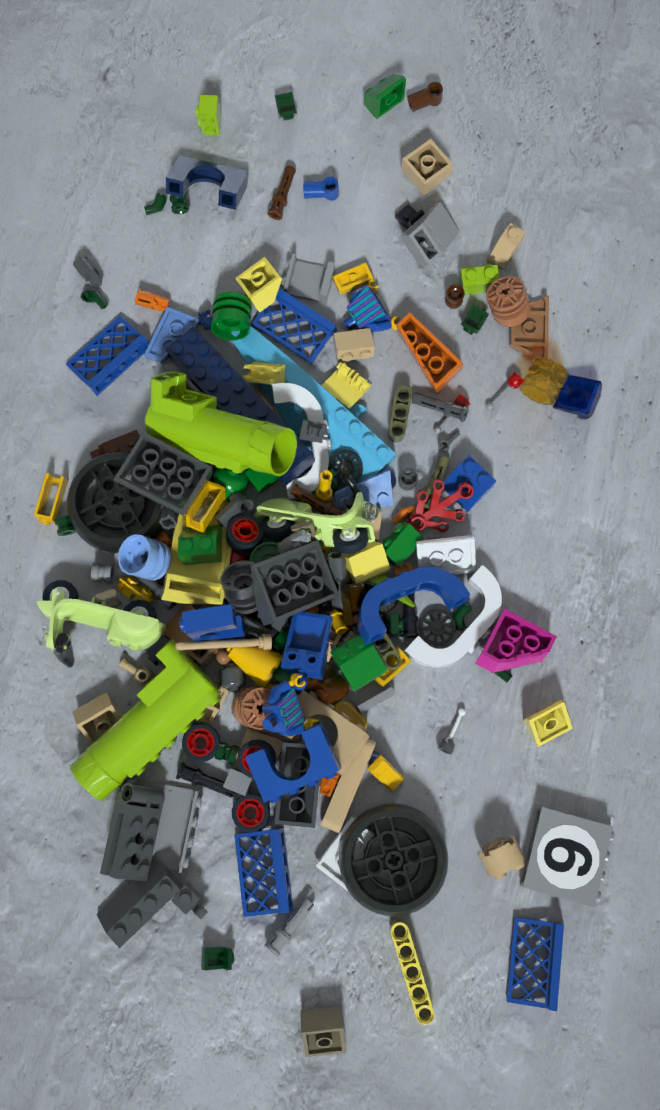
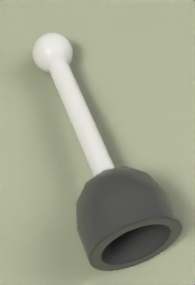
[437,708,466,755]

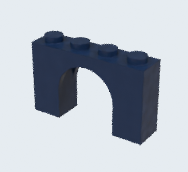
[166,155,248,210]

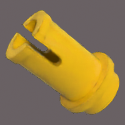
[328,610,348,635]

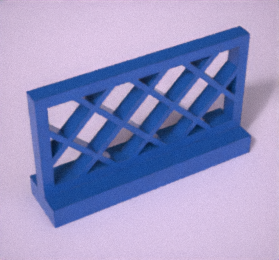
[252,288,338,364]
[66,316,149,396]
[234,828,293,917]
[507,917,564,1011]

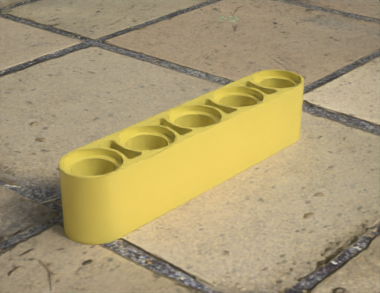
[390,920,435,1025]

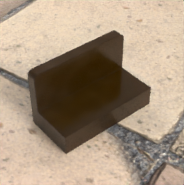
[341,583,366,627]

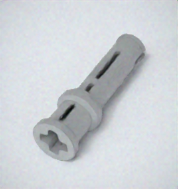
[264,897,315,956]

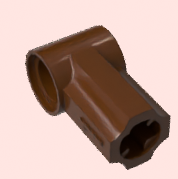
[407,82,443,112]

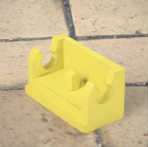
[242,362,286,385]

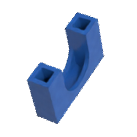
[179,604,246,641]
[245,723,341,803]

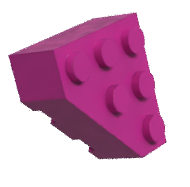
[475,608,557,673]

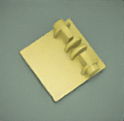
[321,362,372,409]

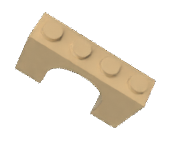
[285,690,370,776]

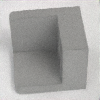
[223,768,254,796]

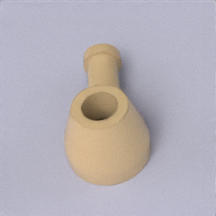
[119,658,154,687]

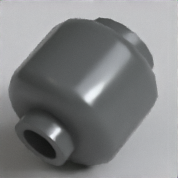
[219,663,246,693]

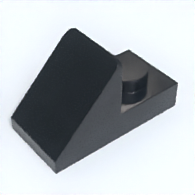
[395,204,425,230]

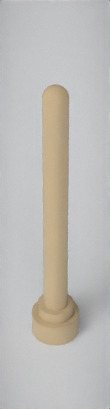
[175,634,272,650]

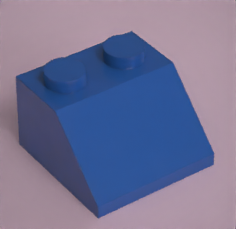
[443,455,496,513]

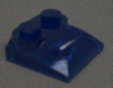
[553,374,602,419]

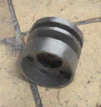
[220,561,257,614]

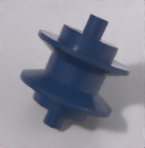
[198,310,212,330]

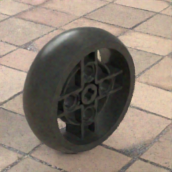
[67,452,163,553]
[339,803,448,916]

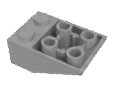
[400,201,459,266]

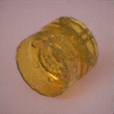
[519,357,569,405]

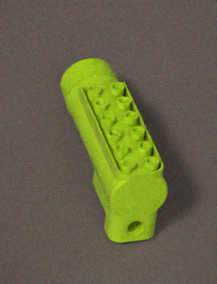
[145,372,297,476]
[70,639,221,801]

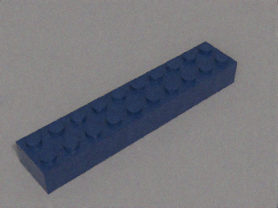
[165,327,315,486]

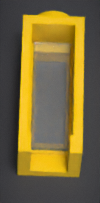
[33,473,69,525]
[186,481,226,533]

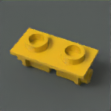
[117,575,156,603]

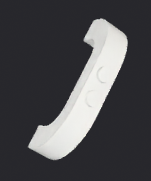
[272,383,331,499]
[404,565,502,668]

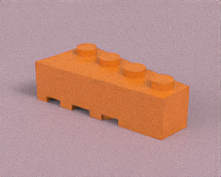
[396,312,463,394]

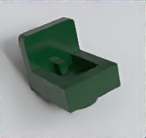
[274,92,297,121]
[461,305,489,335]
[383,613,404,637]
[201,946,234,971]

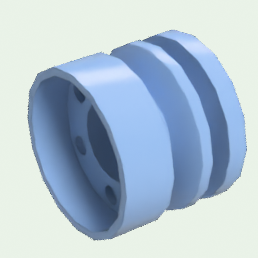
[118,534,171,581]

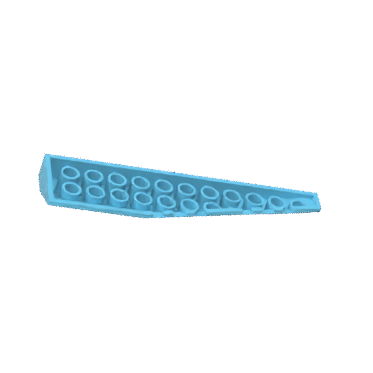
[231,326,396,488]

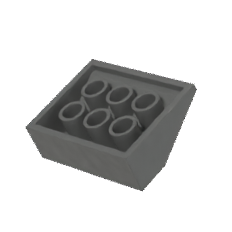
[114,432,212,516]
[251,540,339,626]

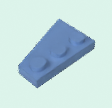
[144,306,199,364]
[334,468,393,511]

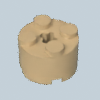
[477,835,525,880]

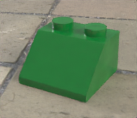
[364,74,406,119]
[178,525,223,565]
[330,634,388,692]

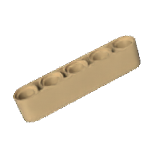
[320,739,377,833]

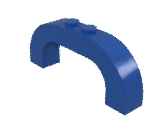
[357,567,470,645]

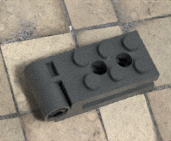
[100,783,165,881]

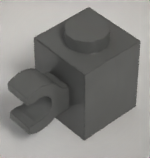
[299,420,329,444]
[171,883,208,919]

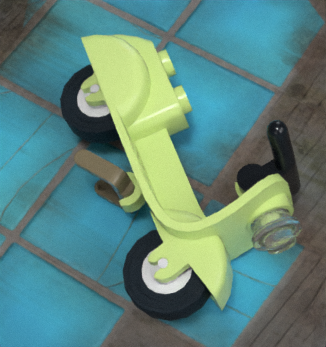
[254,476,379,554]
[36,580,166,668]

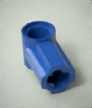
[303,177,340,201]

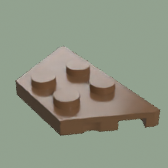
[510,295,549,365]

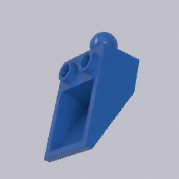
[281,611,333,690]

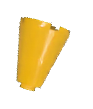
[226,646,283,688]

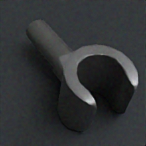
[438,431,460,452]

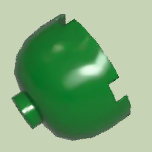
[210,468,248,501]

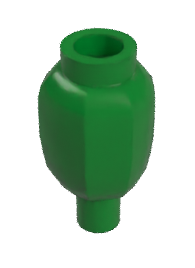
[272,628,289,653]

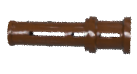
[267,166,296,220]
[290,484,346,516]

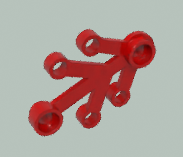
[407,479,474,532]

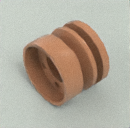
[486,276,531,327]
[231,686,270,730]

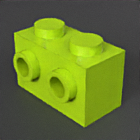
[196,95,221,136]
[459,264,499,295]

